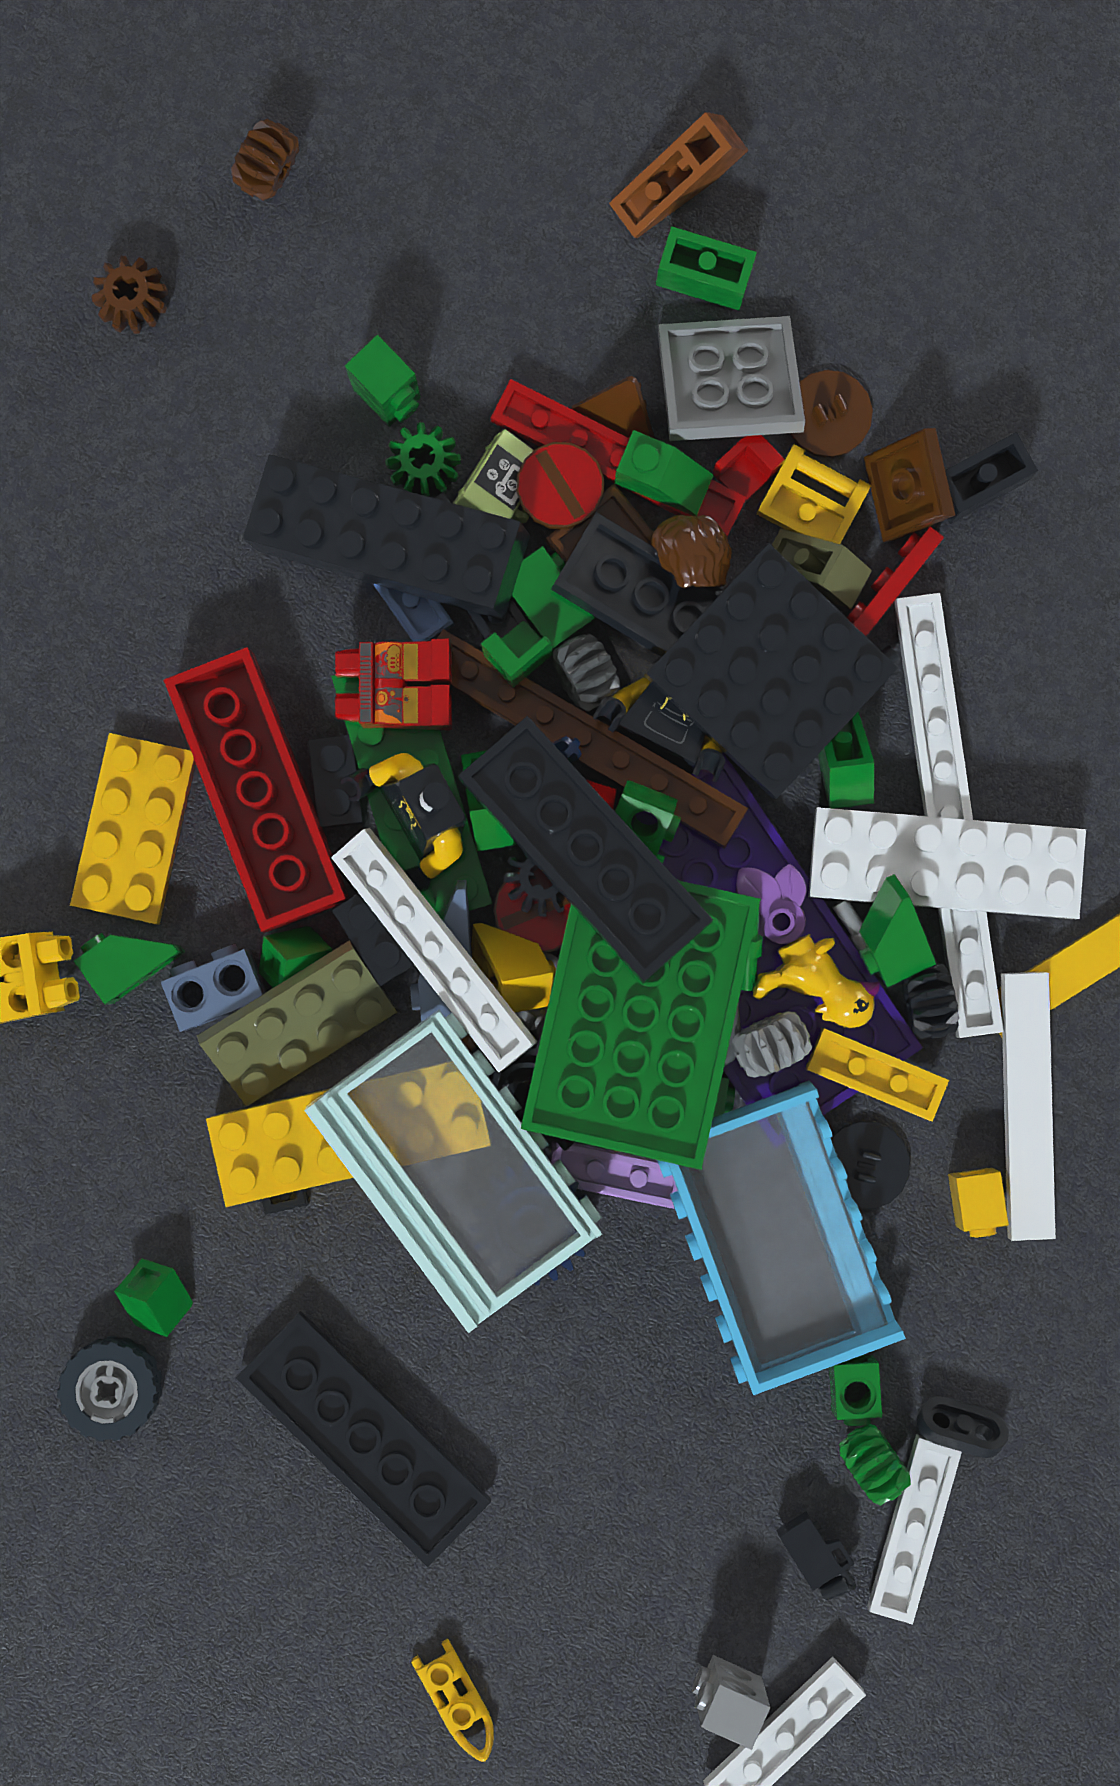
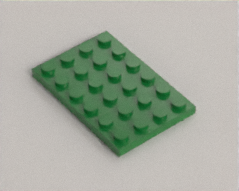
[521,880,761,1170]

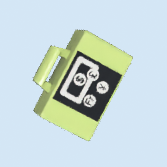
[453,429,534,523]

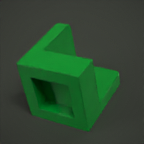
[481,621,553,688]
[258,926,332,988]
[114,1259,193,1337]

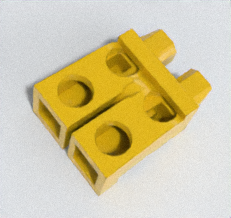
[0,931,80,1024]

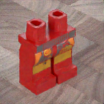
[335,638,452,730]

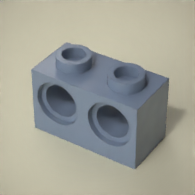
[161,944,267,1032]

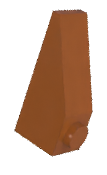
[609,112,749,238]

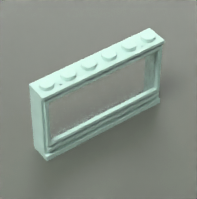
[304,1009,602,1333]

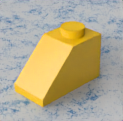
[471,923,556,1012]

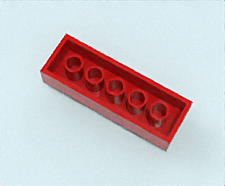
[164,647,350,932]

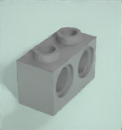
[692,1655,770,1750]

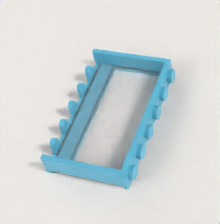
[657,1081,906,1395]

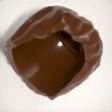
[651,515,732,588]

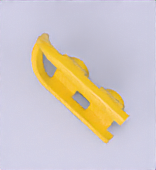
[411,1639,494,1762]

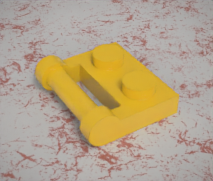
[757,444,871,544]

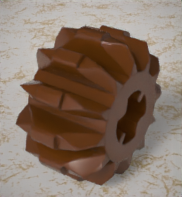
[231,118,299,201]
[91,255,168,335]

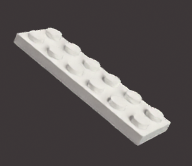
[808,807,1086,919]

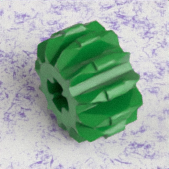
[385,422,461,497]
[839,1424,911,1506]

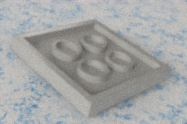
[658,316,805,441]

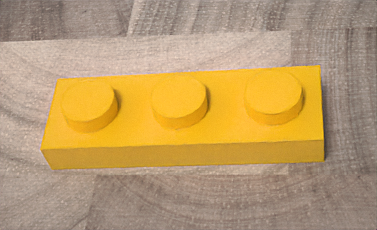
[805,1028,949,1122]

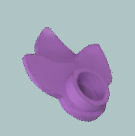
[736,864,807,944]

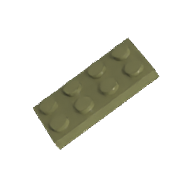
[197,940,397,1106]

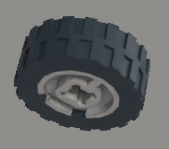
[57,1336,163,1442]

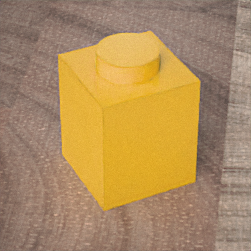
[948,1168,1009,1237]

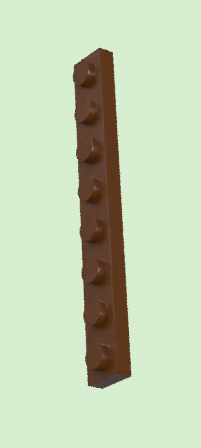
[437,629,748,849]

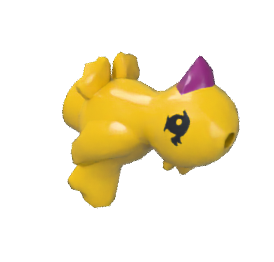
[753,934,880,1028]

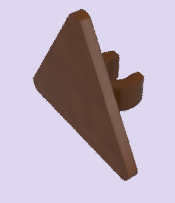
[571,376,655,439]

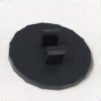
[831,1121,910,1209]

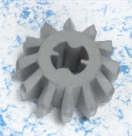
[732,1011,812,1077]

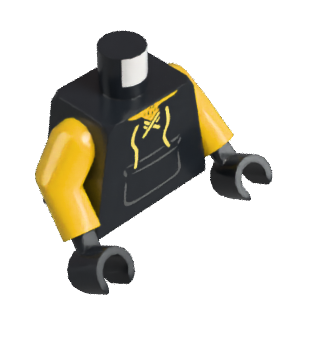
[592,677,725,782]
[341,753,466,892]

